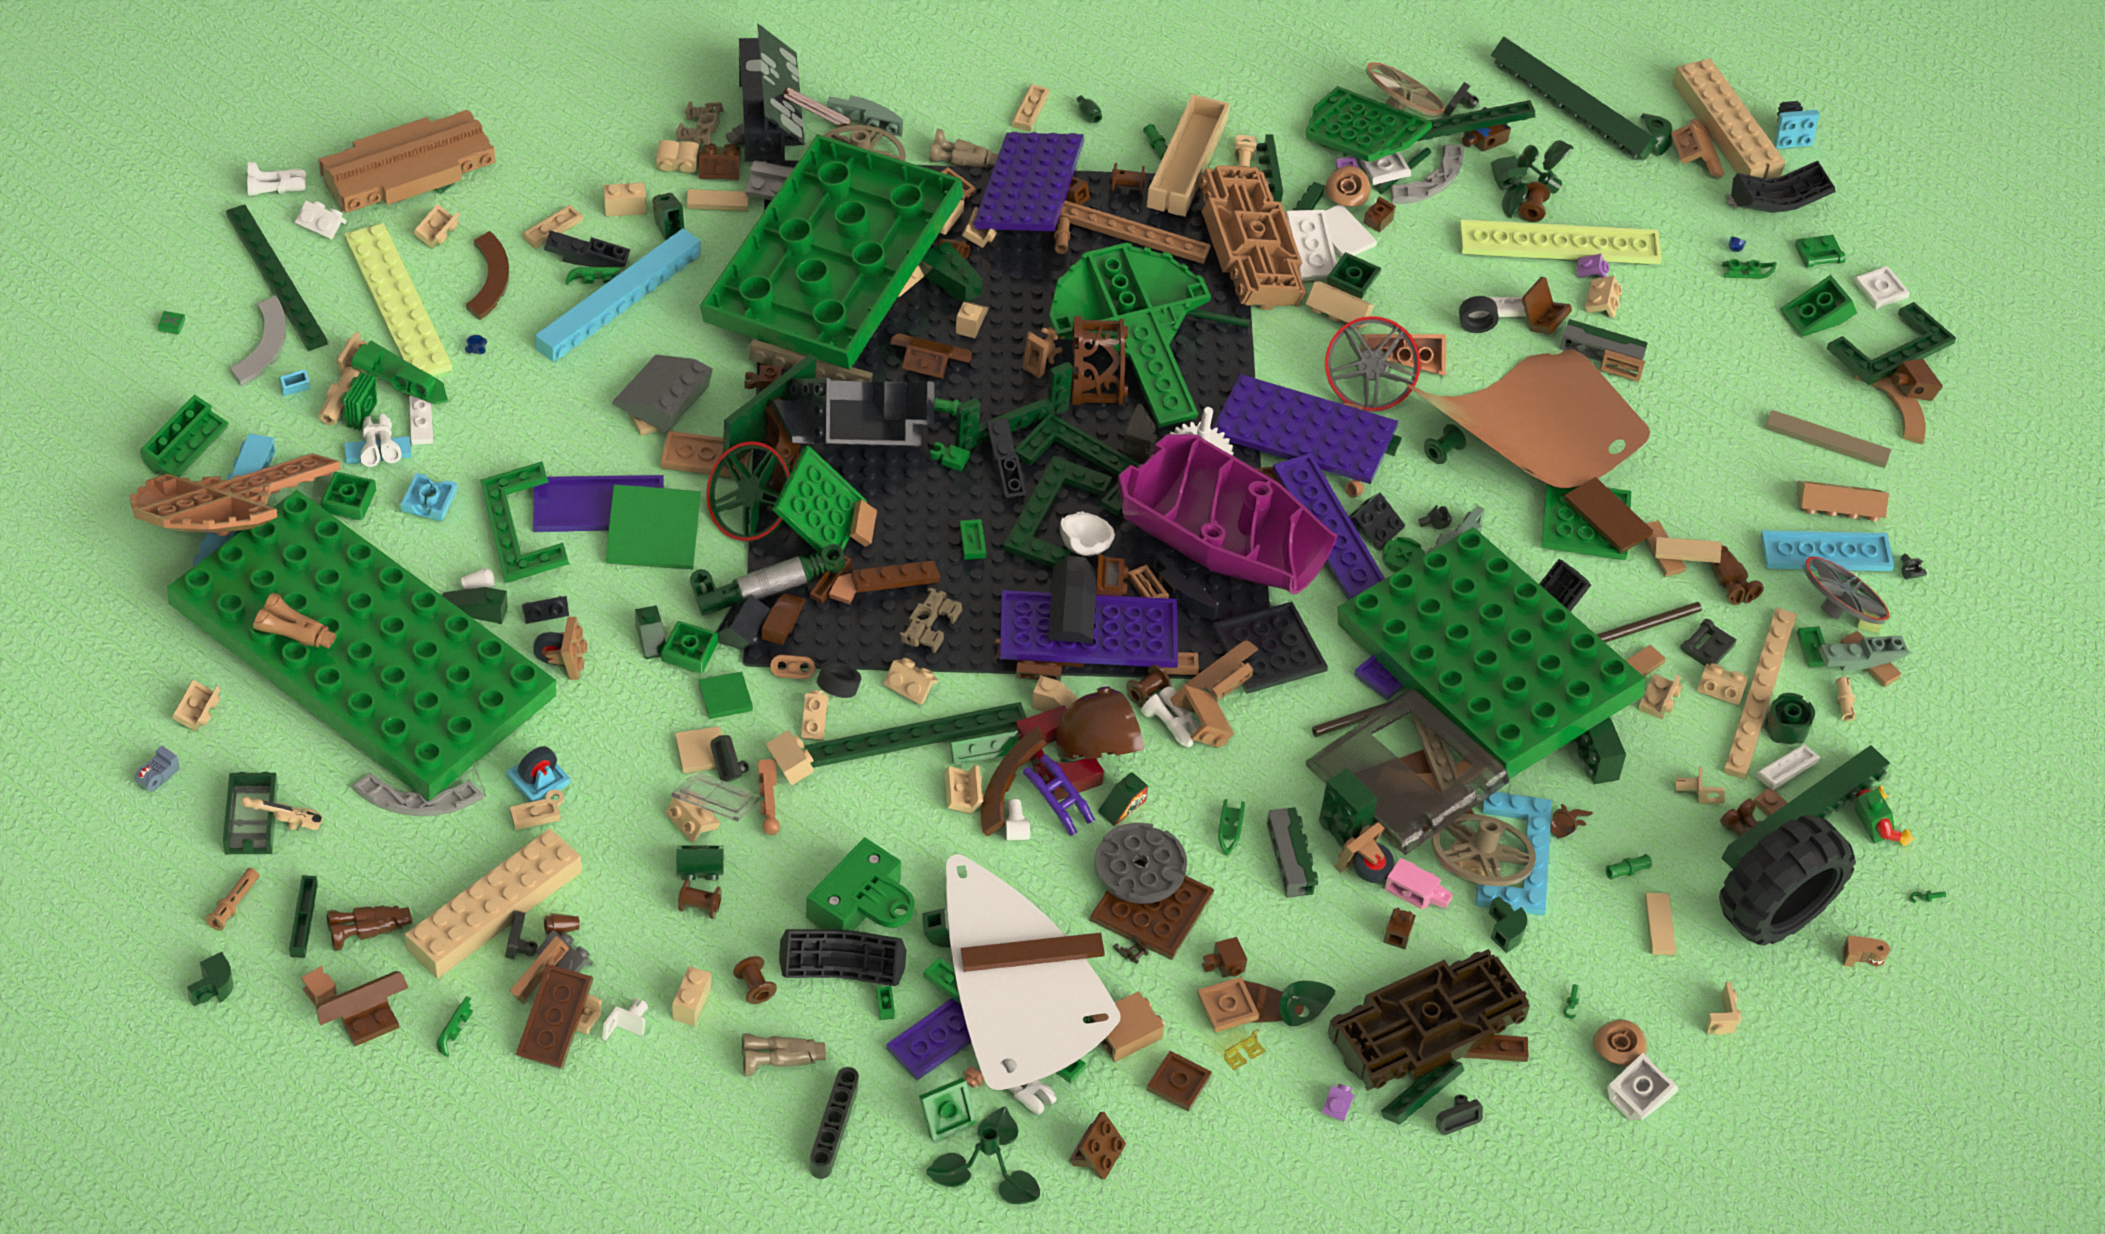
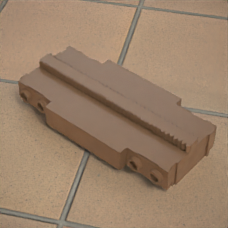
[318,110,496,213]
[1198,165,1307,310]

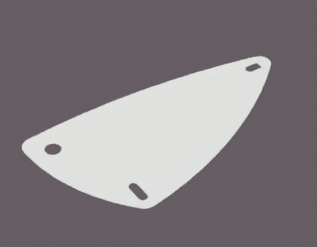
[946,855,1121,1090]

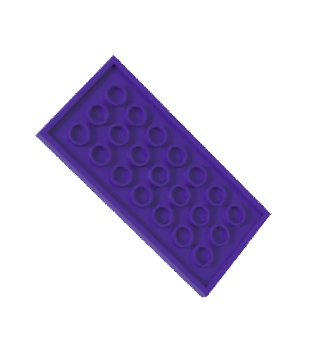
[974,132,1085,231]
[1212,374,1398,484]
[1000,590,1178,668]

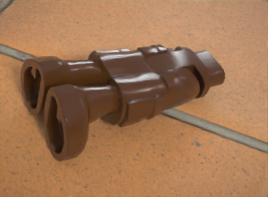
[1710,541,1764,605]
[1720,798,1762,836]
[326,905,412,951]

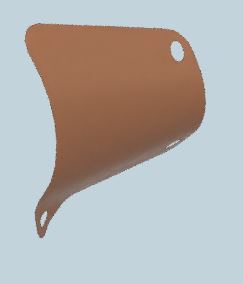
[1406,349,1650,488]

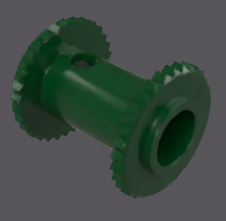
[1424,424,1466,464]

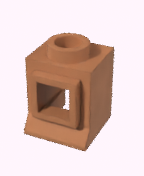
[301,966,337,1006]

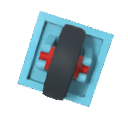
[506,746,571,802]

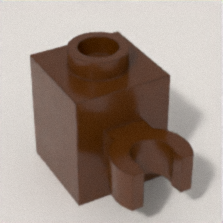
[744,365,782,393]
[1383,907,1416,949]
[1202,937,1247,978]

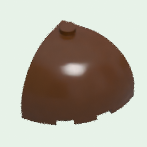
[1056,686,1144,759]

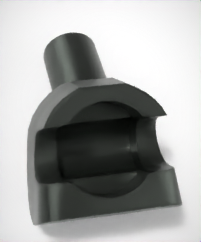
[1418,505,1452,529]
[1901,554,1927,580]

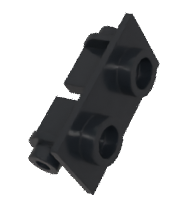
[522,596,569,624]

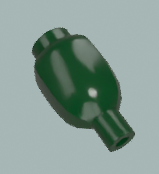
[1076,95,1102,123]

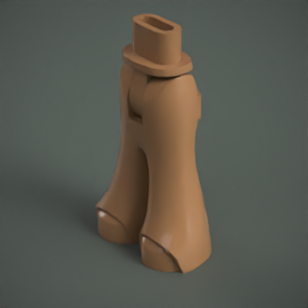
[253,593,336,649]

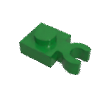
[930,442,970,471]

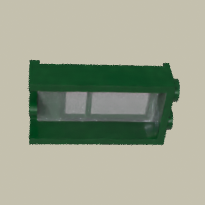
[223,772,278,855]

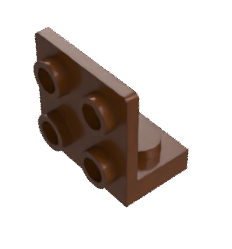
[699,143,740,180]

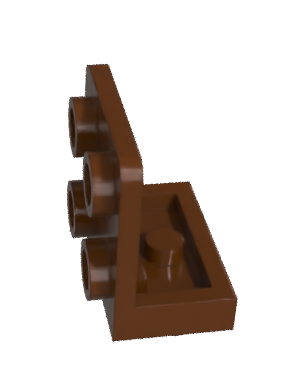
[1522,277,1572,334]

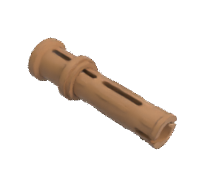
[205,868,260,931]

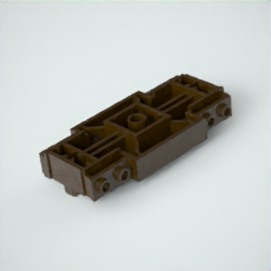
[1328,949,1530,1091]

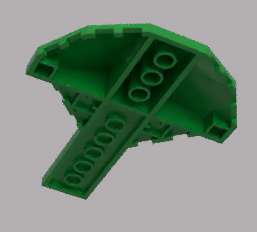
[1049,243,1211,428]

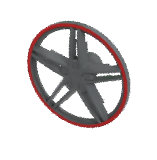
[1325,316,1421,412]
[1803,557,1889,624]

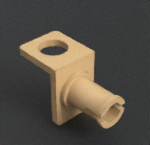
[1235,135,1256,167]
[1676,766,1725,804]

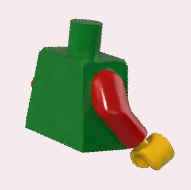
[1855,785,1915,846]

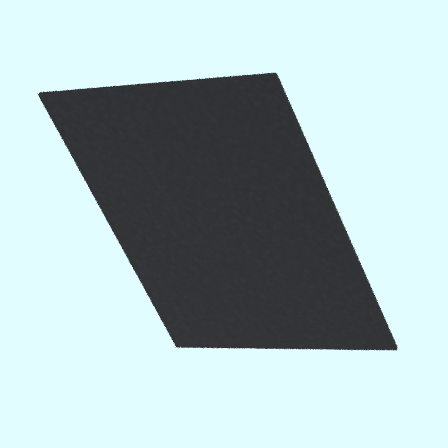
[743,160,1270,679]

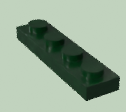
[1381,1059,1465,1125]

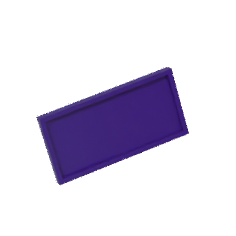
[533,475,664,532]

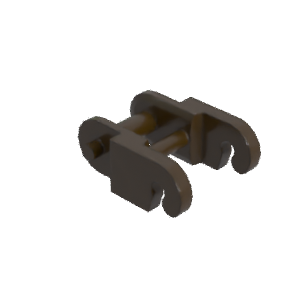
[1113,934,1149,964]

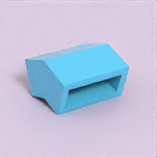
[278,369,310,396]

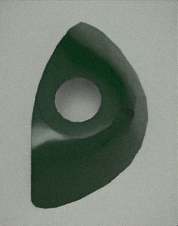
[1640,113,1673,156]
[1279,980,1335,1026]

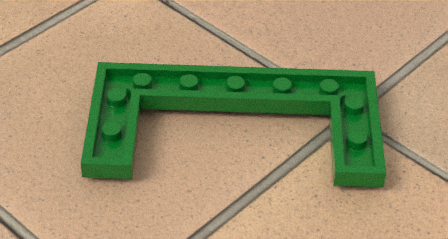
[480,461,569,583]

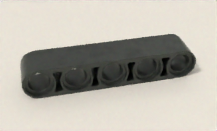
[810,1067,859,1179]

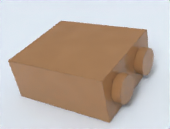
[1089,991,1165,1062]

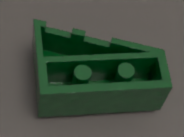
[918,241,983,303]

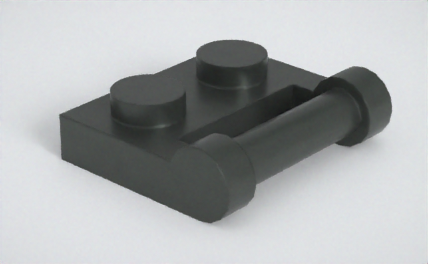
[1680,618,1737,666]

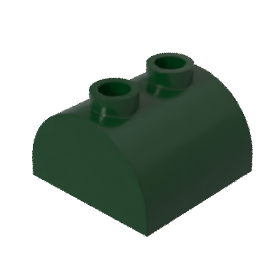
[1326,252,1381,299]
[676,845,724,880]

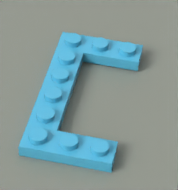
[1476,790,1552,916]

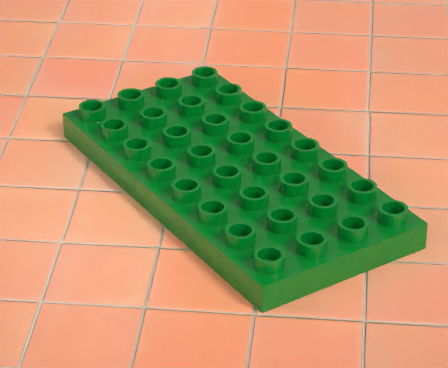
[167,490,556,801]

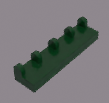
[1256,134,1283,203]

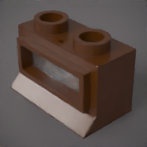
[1096,553,1128,596]

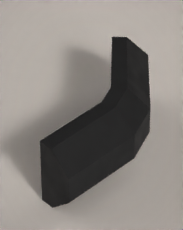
[1731,160,1836,213]
[1048,556,1096,643]
[1539,559,1591,612]
[779,929,907,986]

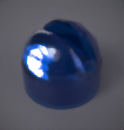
[1729,236,1746,252]

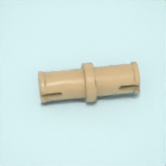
[1836,677,1856,721]

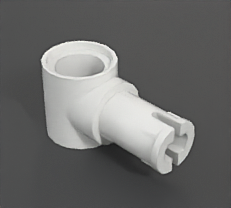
[1005,799,1030,841]

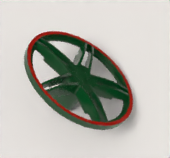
[706,442,791,541]

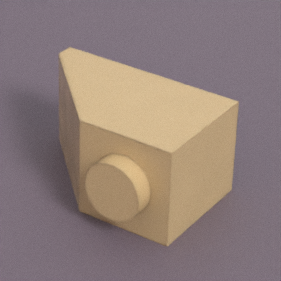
[956,302,988,338]
[1032,676,1078,712]

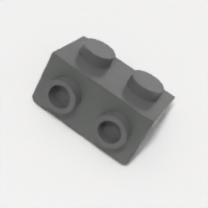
[535,930,594,973]

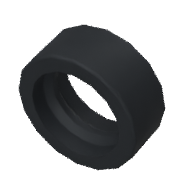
[1459,296,1499,333]
[816,661,862,698]

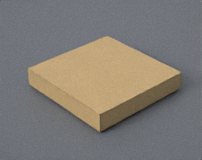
[675,727,722,773]

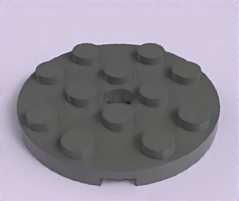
[1094,822,1187,904]

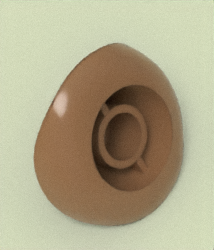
[1325,166,1371,207]
[1593,1019,1647,1066]

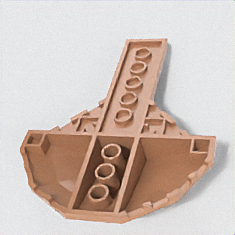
[129,453,341,536]

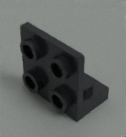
[1349,492,1405,550]

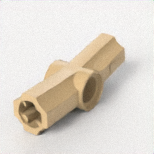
[318,368,359,426]

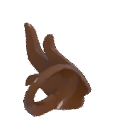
[1550,804,1593,839]

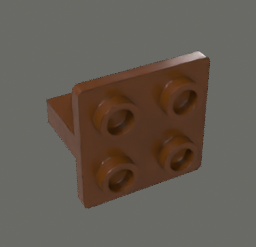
[1069,1112,1126,1179]

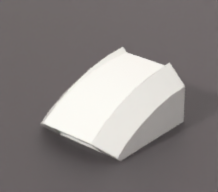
[1607,1053,1678,1120]

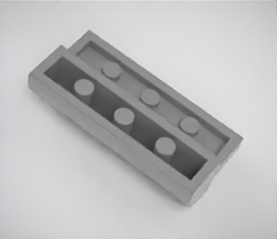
[746,161,794,200]

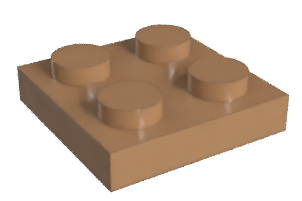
[1197,977,1259,1033]

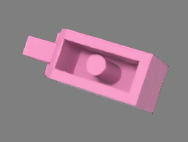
[1385,858,1453,909]

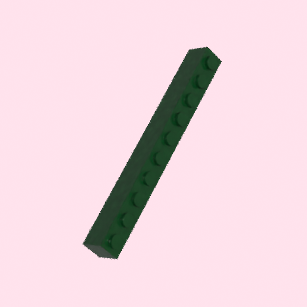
[1491,36,1659,160]
[1721,745,1890,869]

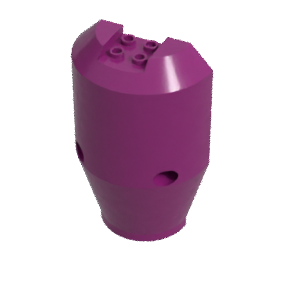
[1118,434,1338,595]

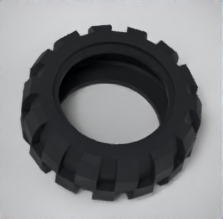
[1719,815,1856,946]

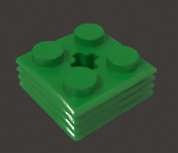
[341,371,378,431]
[320,472,376,520]
[661,621,718,674]

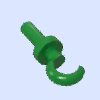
[1910,890,1946,903]
[1563,984,1579,1019]

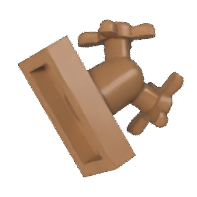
[1023,327,1065,378]

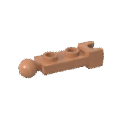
[758,759,780,835]

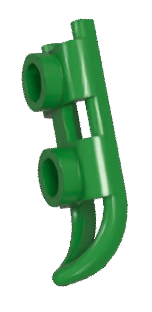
[1722,259,1777,279]
[566,267,620,285]
[1218,799,1245,855]
[437,996,473,1057]

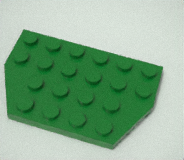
[1305,86,1432,162]

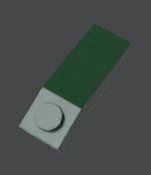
[442,587,508,624]

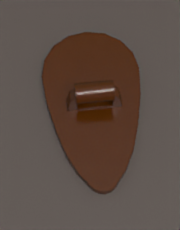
[1244,981,1304,1023]

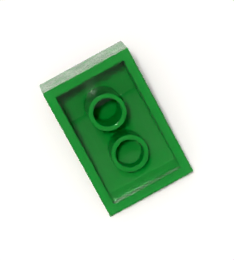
[1780,275,1857,337]

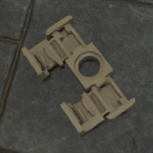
[676,102,724,145]
[900,588,962,653]

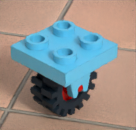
[1774,101,1820,149]

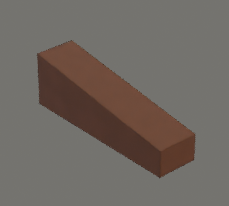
[810,556,852,604]

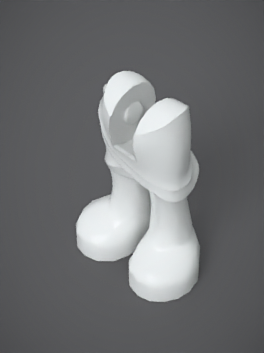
[247,162,306,196]
[360,414,401,467]
[1141,687,1200,748]
[1000,1059,1057,1115]

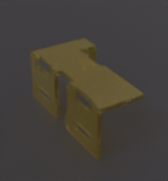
[1224,1029,1266,1070]

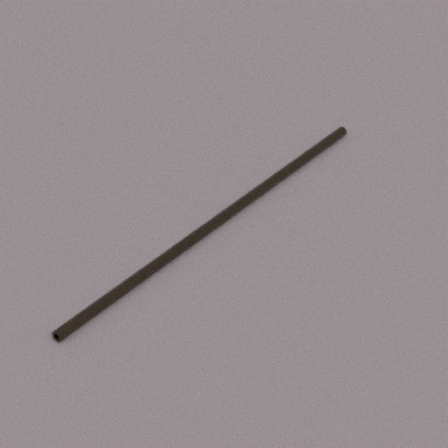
[1312,602,1702,737]

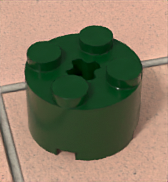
[1765,693,1815,744]

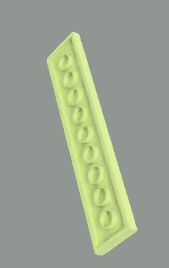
[1460,219,1662,264]
[344,223,452,376]

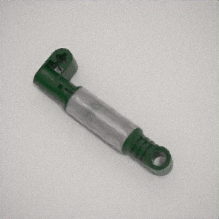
[690,544,846,616]

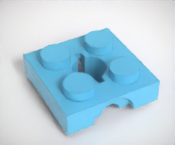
[401,473,458,521]

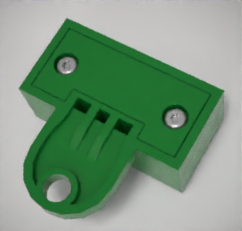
[806,837,915,931]

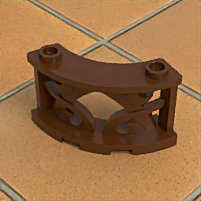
[1071,316,1128,405]
[764,398,801,493]

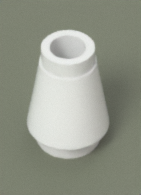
[461,568,495,590]

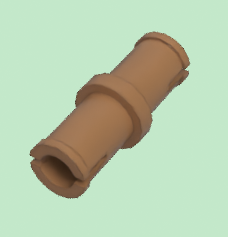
[1054,217,1070,254]

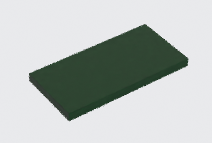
[722,353,817,468]

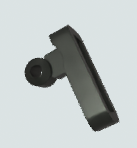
[1444,82,1479,116]
[710,735,749,783]
[505,910,538,959]
[1436,1094,1483,1135]

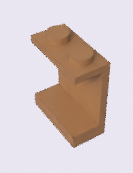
[1170,685,1234,748]

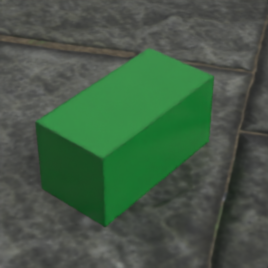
[876,986,895,1020]

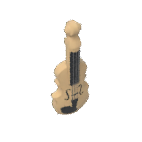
[241,797,322,830]

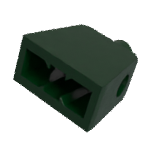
[653,193,685,241]

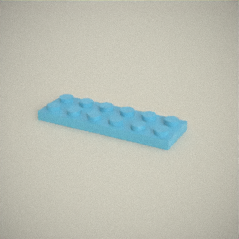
[1760,530,1894,571]

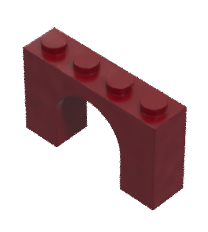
[1015,705,1104,801]

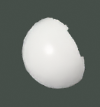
[1060,511,1115,556]

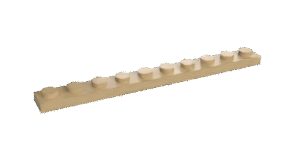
[1723,607,1797,780]

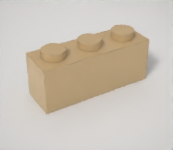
[1306,281,1375,330]

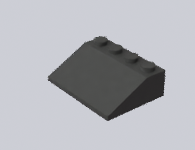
[612,355,713,433]

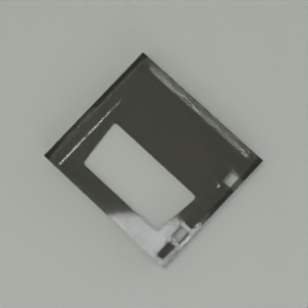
[1306,688,1509,855]

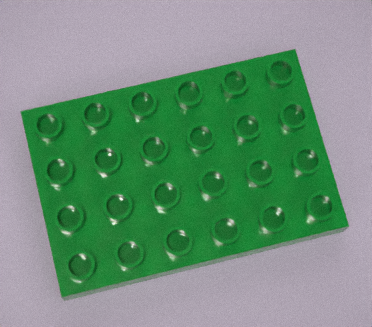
[699,134,964,370]
[1337,527,1645,781]

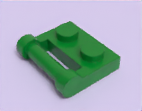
[1795,235,1846,268]

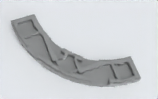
[1390,145,1464,204]
[230,296,286,386]
[353,773,483,816]

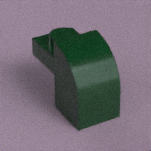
[1491,156,1527,190]
[1489,896,1527,953]
[922,908,951,948]
[187,951,233,1006]

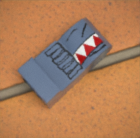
[134,745,180,792]

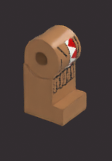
[1843,935,1890,967]

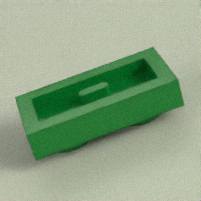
[960,519,986,559]
[1797,626,1825,668]

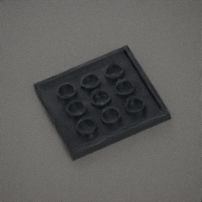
[1212,602,1328,694]

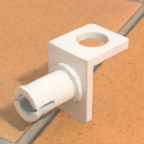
[602,999,648,1040]

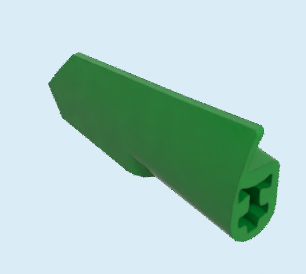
[351,341,448,404]

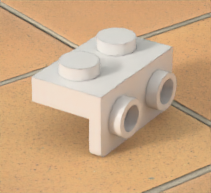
[295,201,347,240]

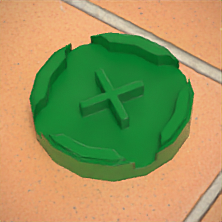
[1382,537,1425,573]

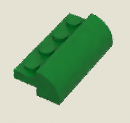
[140,394,228,477]

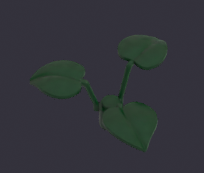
[1502,140,1574,218]
[926,1106,1040,1204]

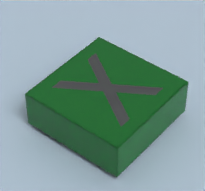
[158,311,185,334]

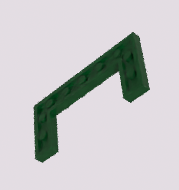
[1826,302,1956,385]
[955,362,1073,450]
[1015,413,1140,516]
[1003,456,1112,568]

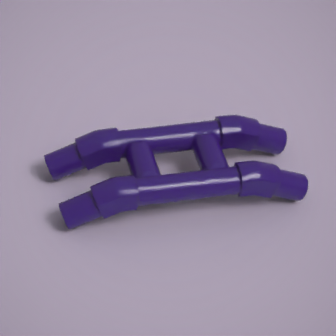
[1023,755,1095,836]

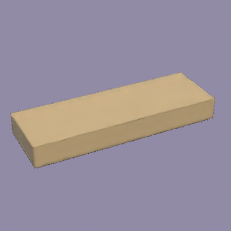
[1012,84,1050,132]
[687,189,748,211]
[522,205,583,249]
[1655,537,1722,563]
[1645,893,1676,955]

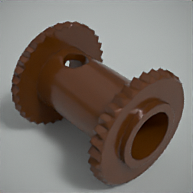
[1110,163,1146,194]
[1518,182,1550,222]
[1126,665,1171,707]
[678,879,722,919]
[733,956,777,1004]

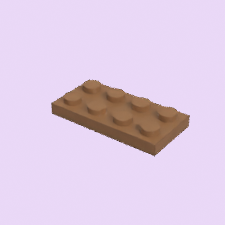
[661,431,752,479]

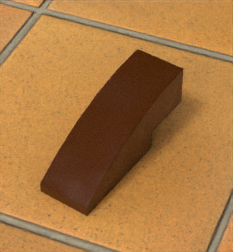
[762,593,805,645]

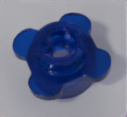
[465,335,487,354]

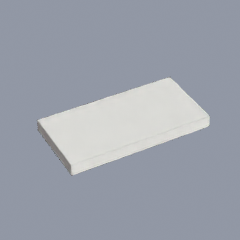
[1285,210,1337,281]

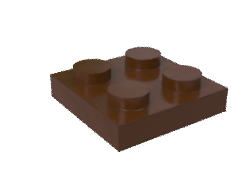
[1147,1051,1212,1112]

